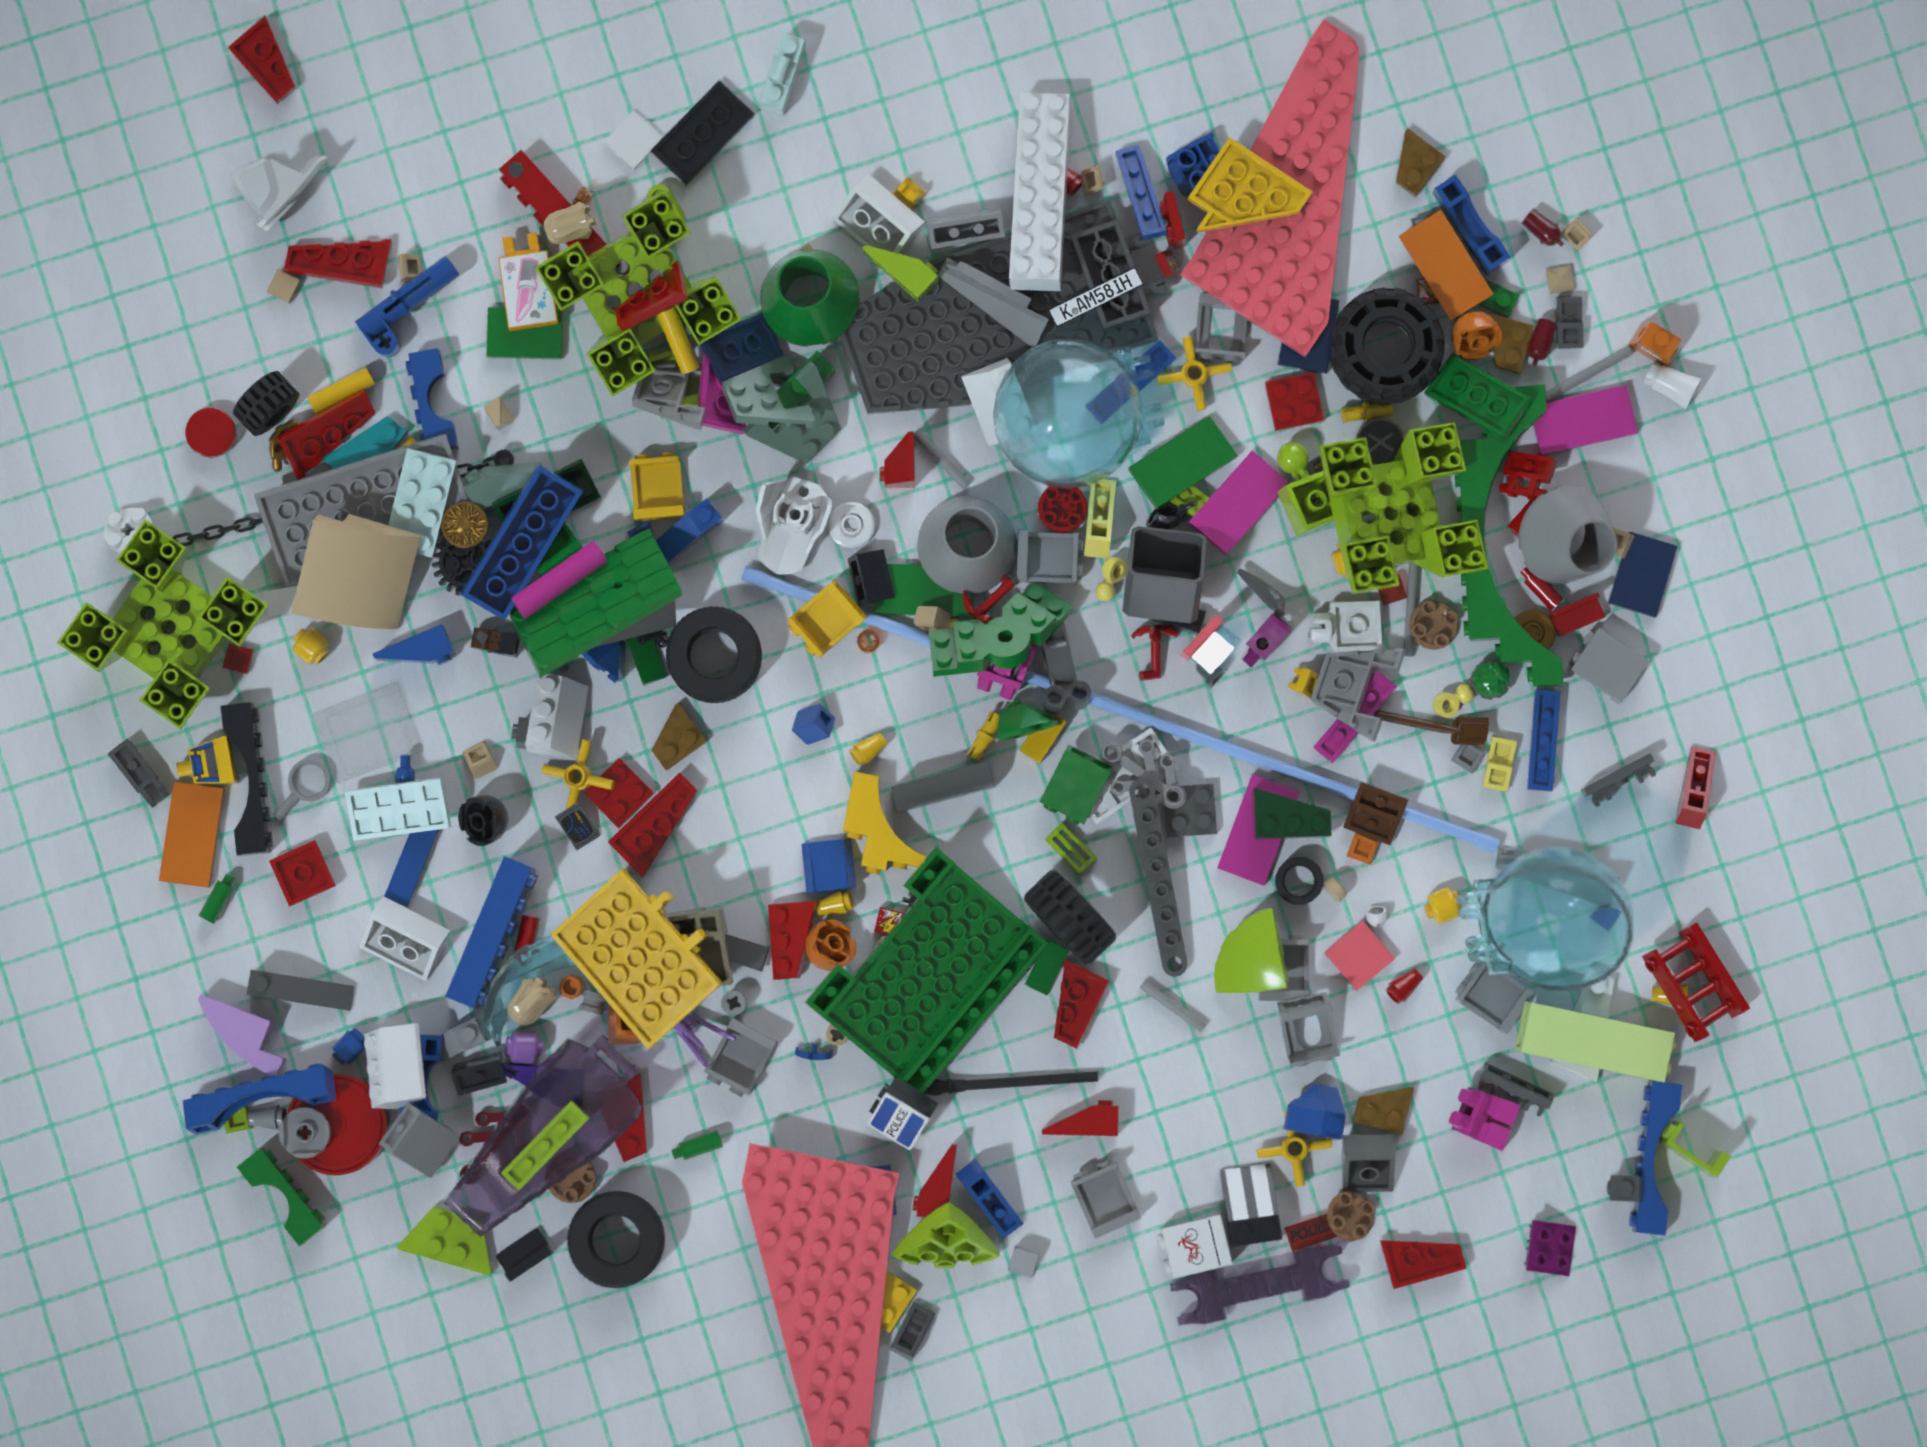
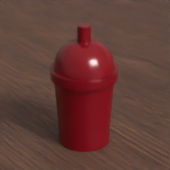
[1521,209,1565,247]
[1527,318,1557,366]

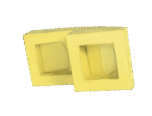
[1483,735,1517,792]

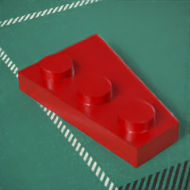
[615,260,688,331]
[768,901,818,980]
[1054,959,1110,1049]
[594,1073,647,1162]

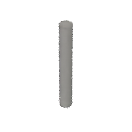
[914,429,970,490]
[1140,980,1206,1032]

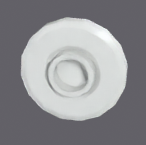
[828,502,875,549]

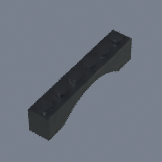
[221,702,273,856]

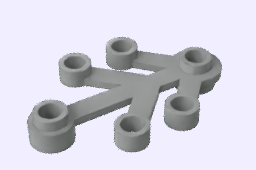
[1102,739,1186,809]

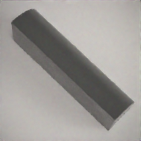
[891,761,995,813]

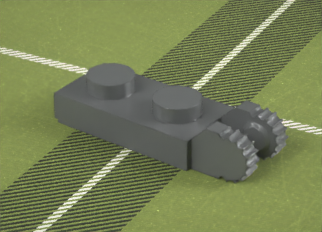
[108,738,170,808]

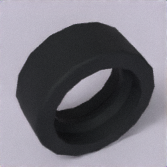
[1275,857,1323,905]

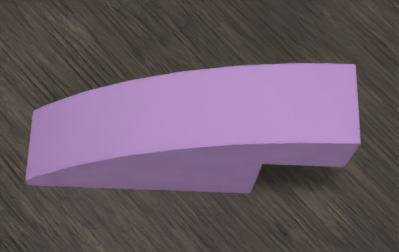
[198,994,286,1077]

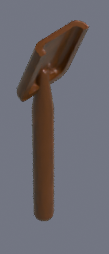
[1373,710,1490,745]

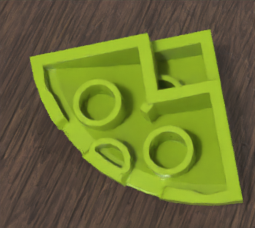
[1214,907,1289,993]
[893,1202,1000,1268]

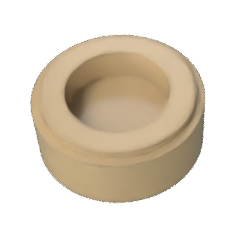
[1323,877,1346,902]

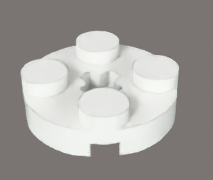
[104,508,154,555]

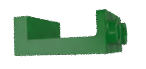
[536,522,583,576]
[1039,745,1113,824]

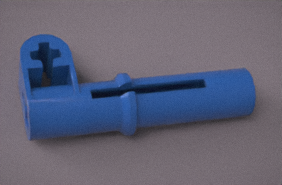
[355,255,460,358]

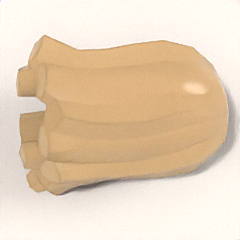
[544,202,596,245]
[507,977,556,1026]

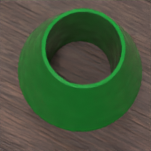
[760,249,860,347]

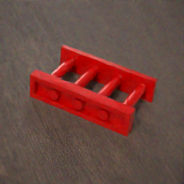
[1641,922,1751,1042]

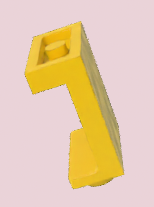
[629,452,685,522]
[787,579,867,658]

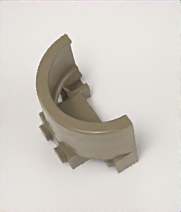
[665,907,733,986]

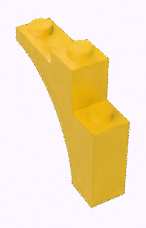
[843,772,926,875]

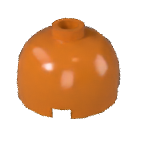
[1451,311,1503,360]
[805,919,857,971]

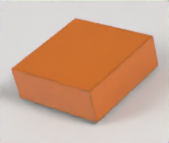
[1346,832,1379,865]

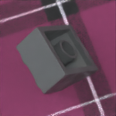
[1342,1134,1396,1192]

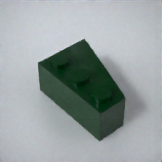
[1252,788,1332,840]

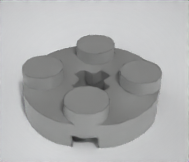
[279,1107,331,1158]

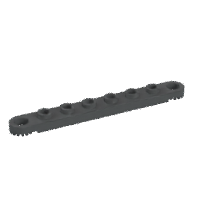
[1129,779,1187,977]

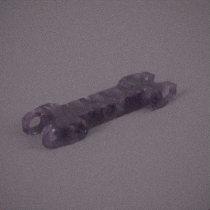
[1170,1246,1350,1325]

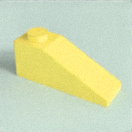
[1084,478,1116,558]

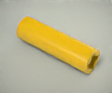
[657,306,700,374]
[307,367,375,414]

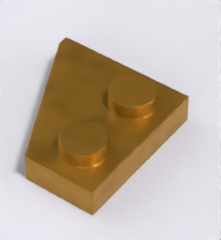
[1396,128,1446,197]
[1487,313,1534,374]
[651,702,707,771]
[1352,1087,1414,1135]

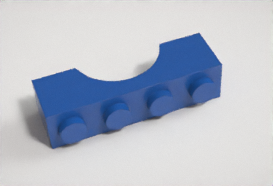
[1432,174,1511,275]
[405,348,459,450]
[399,1034,442,1122]

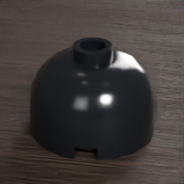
[458,795,509,846]

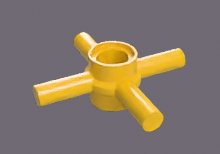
[1157,336,1232,411]
[542,739,615,810]
[1256,1111,1333,1187]

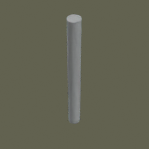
[1546,346,1633,403]
[1403,563,1419,657]

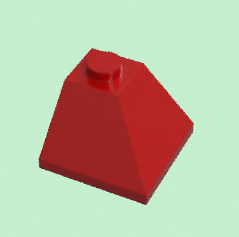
[879,431,915,488]

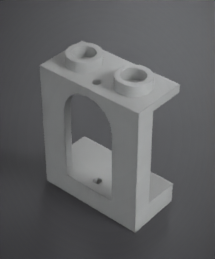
[1195,293,1247,363]
[1277,992,1340,1067]

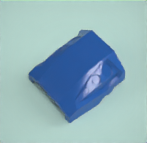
[1166,132,1220,202]

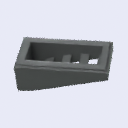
[890,1302,936,1361]

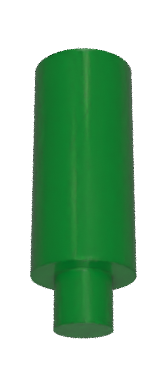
[198,874,235,924]
[671,1130,723,1160]

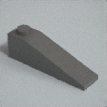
[247,970,354,1011]

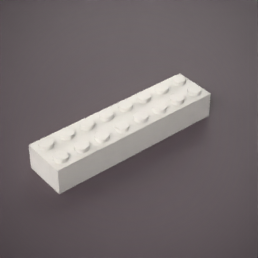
[1009,93,1071,291]

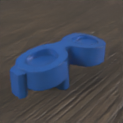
[795,1043,833,1060]

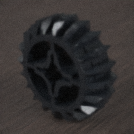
[432,537,491,596]

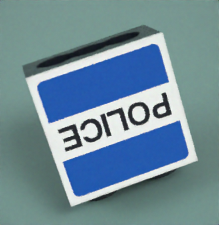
[867,1077,938,1151]

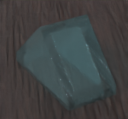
[1191,624,1241,675]

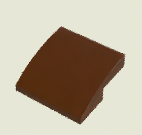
[1343,782,1408,845]

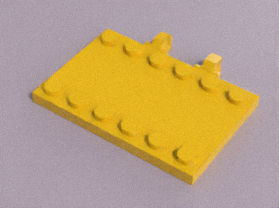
[550,868,723,1049]

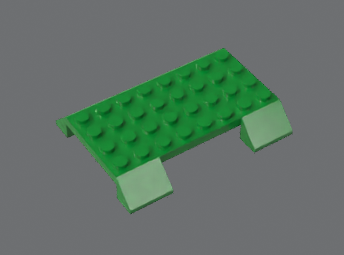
[805,847,1049,1093]

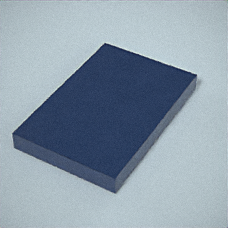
[1277,299,1340,374]
[700,313,784,384]
[1607,532,1678,618]

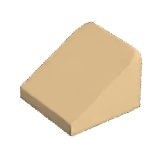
[462,741,498,779]

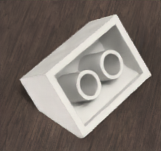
[832,174,925,254]
[961,358,1038,446]
[525,674,589,759]
[359,896,450,981]
[364,1023,426,1109]

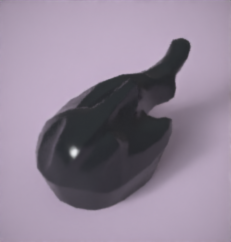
[1146,502,1198,530]

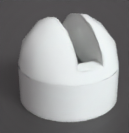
[1366,906,1387,927]

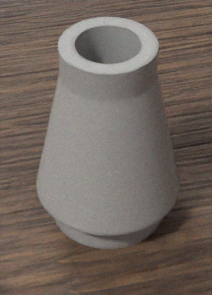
[248,1105,287,1130]

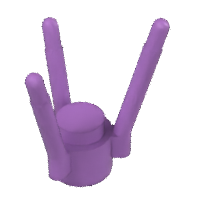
[674,1012,736,1067]

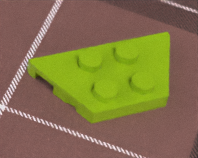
[397,1206,492,1276]

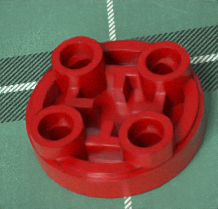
[185,407,237,459]
[1038,483,1088,533]

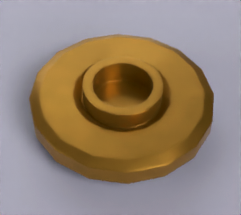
[441,502,489,549]
[1514,610,1556,650]

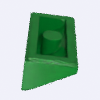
[626,637,667,686]
[1025,939,1069,996]

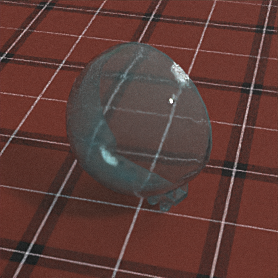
[993,338,1165,489]
[1456,847,1634,991]

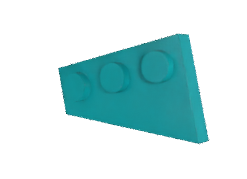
[322,416,408,469]

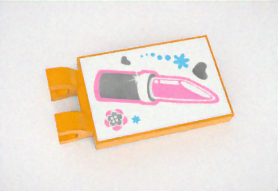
[498,232,559,331]

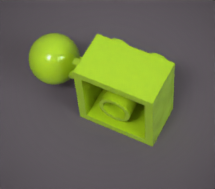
[1277,442,1334,538]

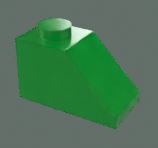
[997,700,1061,741]

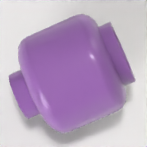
[505,1031,543,1064]

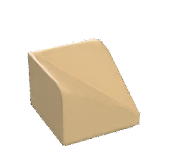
[484,397,514,430]
[914,606,951,632]

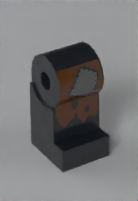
[470,628,520,658]

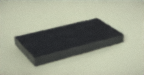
[650,80,755,186]

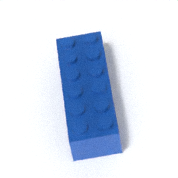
[461,463,583,621]
[445,856,538,1009]

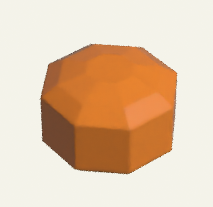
[559,974,586,1000]

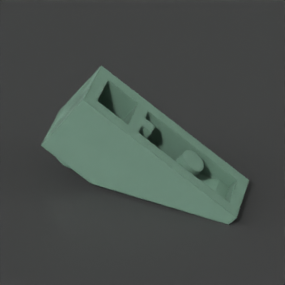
[463,462,543,510]

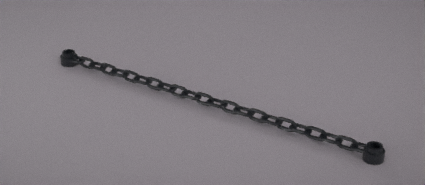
[172,450,514,547]

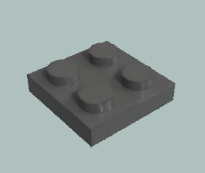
[1164,784,1217,838]

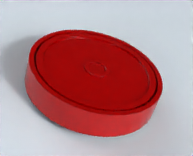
[286,1074,389,1175]

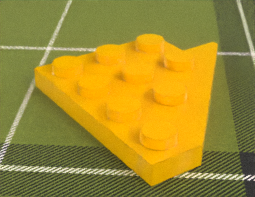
[1187,137,1312,233]

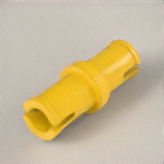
[1341,402,1393,423]
[967,710,999,762]

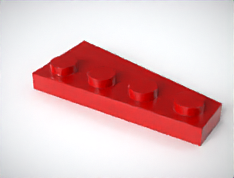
[284,239,392,289]
[276,389,376,480]
[608,772,698,878]

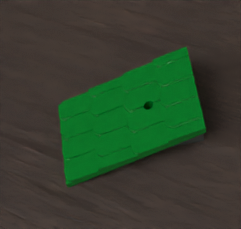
[509,529,682,678]

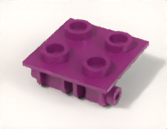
[1524,1220,1576,1276]

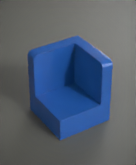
[792,703,835,745]

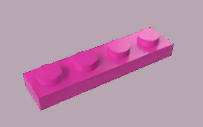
[1313,670,1397,763]

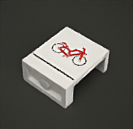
[1157,1214,1232,1279]

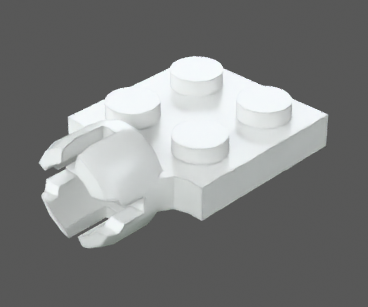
[1308,601,1382,653]

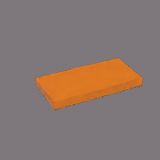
[1398,210,1494,321]
[159,782,225,888]

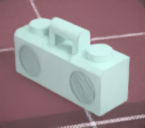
[758,33,806,116]

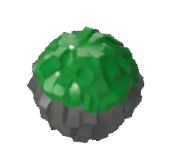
[1470,660,1510,700]

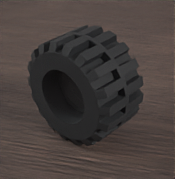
[233,371,300,436]

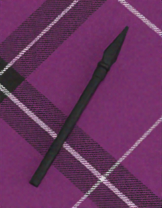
[923,1072,1098,1096]

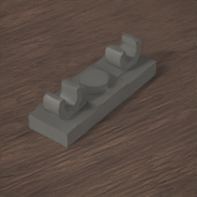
[1581,753,1656,807]
[1478,1062,1554,1117]

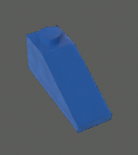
[656,498,723,563]
[373,624,456,665]
[955,1159,1024,1239]

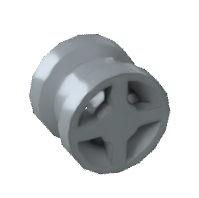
[579,990,606,1015]
[721,991,747,1016]

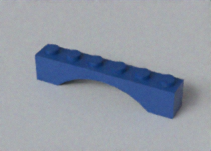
[183,1064,337,1135]
[1629,1081,1683,1236]

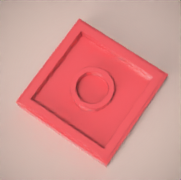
[1180,614,1223,661]
[1324,920,1395,991]

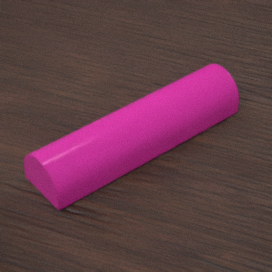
[511,541,608,619]

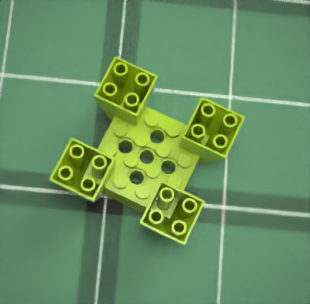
[535,190,742,397]
[1319,422,1489,594]
[57,519,269,729]

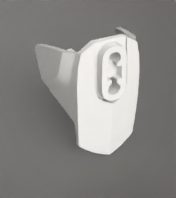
[231,156,328,232]
[756,477,832,575]

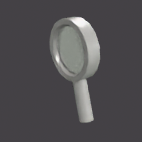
[273,759,332,820]

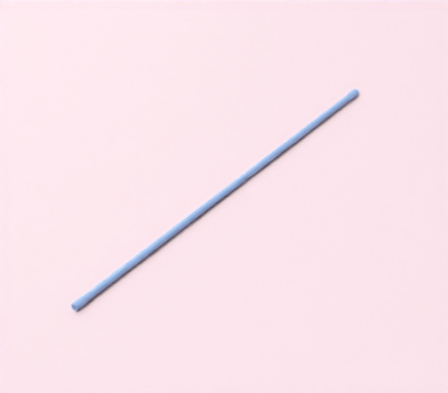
[741,566,1500,853]

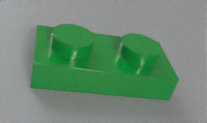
[1478,278,1519,318]

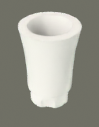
[1643,362,1702,410]

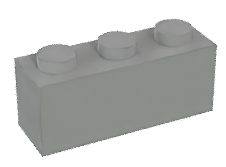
[925,208,1005,249]

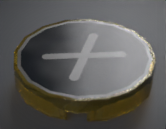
[1356,417,1405,465]

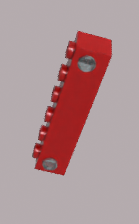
[499,150,622,269]

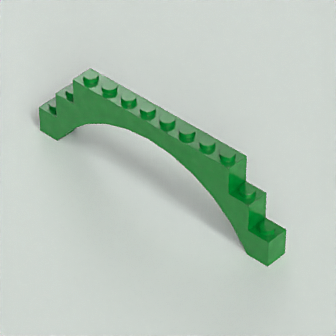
[1455,384,1564,688]

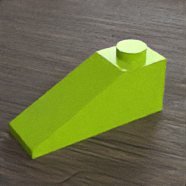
[862,245,939,303]

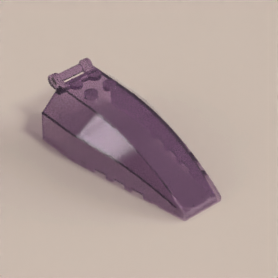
[444,1035,642,1237]

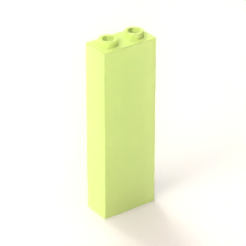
[1514,1001,1676,1082]

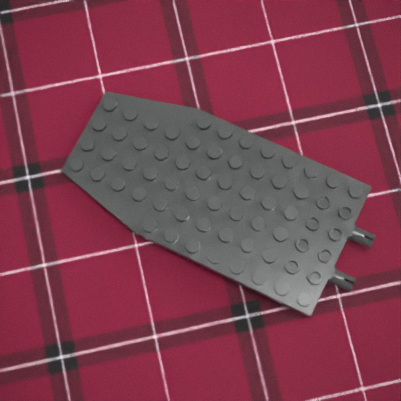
[840,200,1168,414]

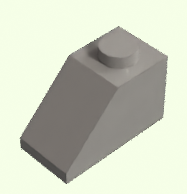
[441,1018,488,1063]

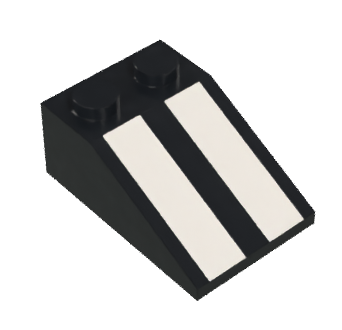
[1220,1163,1282,1247]

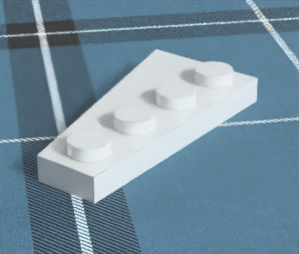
[1550,970,1614,1082]

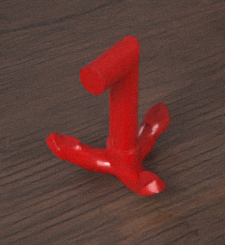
[963,574,1014,624]
[1131,625,1179,681]

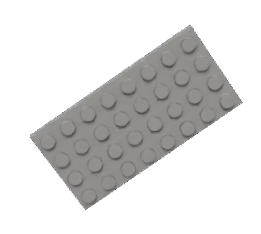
[254,433,469,588]

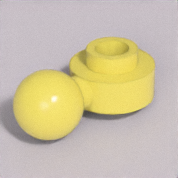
[1095,556,1127,601]
[1433,684,1475,718]

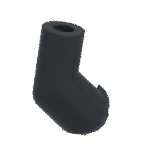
[636,630,669,648]

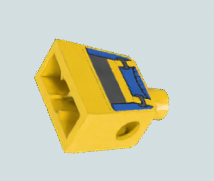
[176,736,238,785]

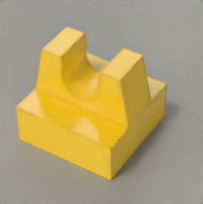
[892,177,926,210]
[1287,667,1319,699]

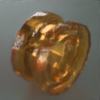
[572,186,594,205]
[857,630,880,653]

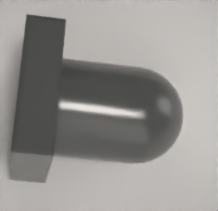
[1196,660,1224,688]

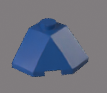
[582,640,625,683]
[1284,1083,1346,1139]

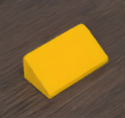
[1019,710,1067,764]

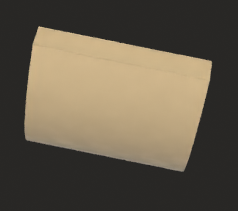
[291,514,421,629]

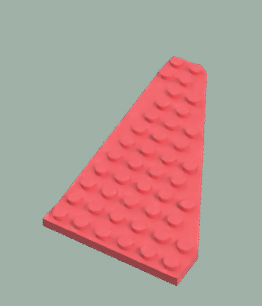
[1180,19,1359,357]
[742,1143,899,1447]

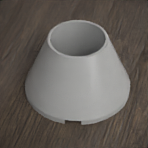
[1518,485,1617,584]
[917,496,1017,595]

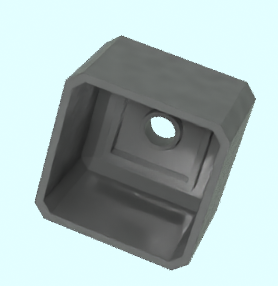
[1122,526,1207,624]

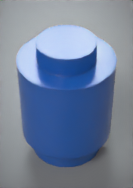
[332,1027,365,1065]

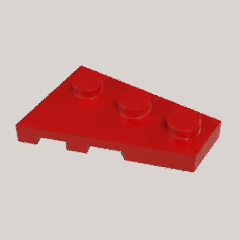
[227,15,296,104]
[1379,1240,1467,1289]

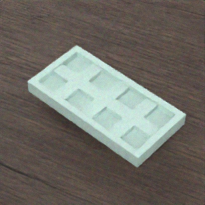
[388,448,456,557]
[345,777,452,841]

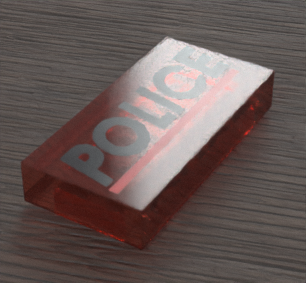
[1284,1213,1338,1252]

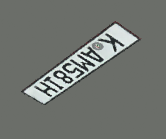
[1048,267,1144,327]

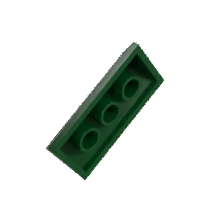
[492,459,601,523]

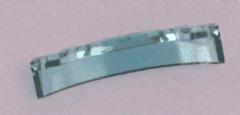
[484,936,577,1047]

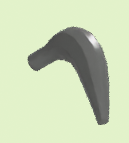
[1237,569,1285,617]

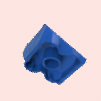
[801,838,856,893]

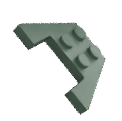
[722,355,816,428]
[742,361,841,464]

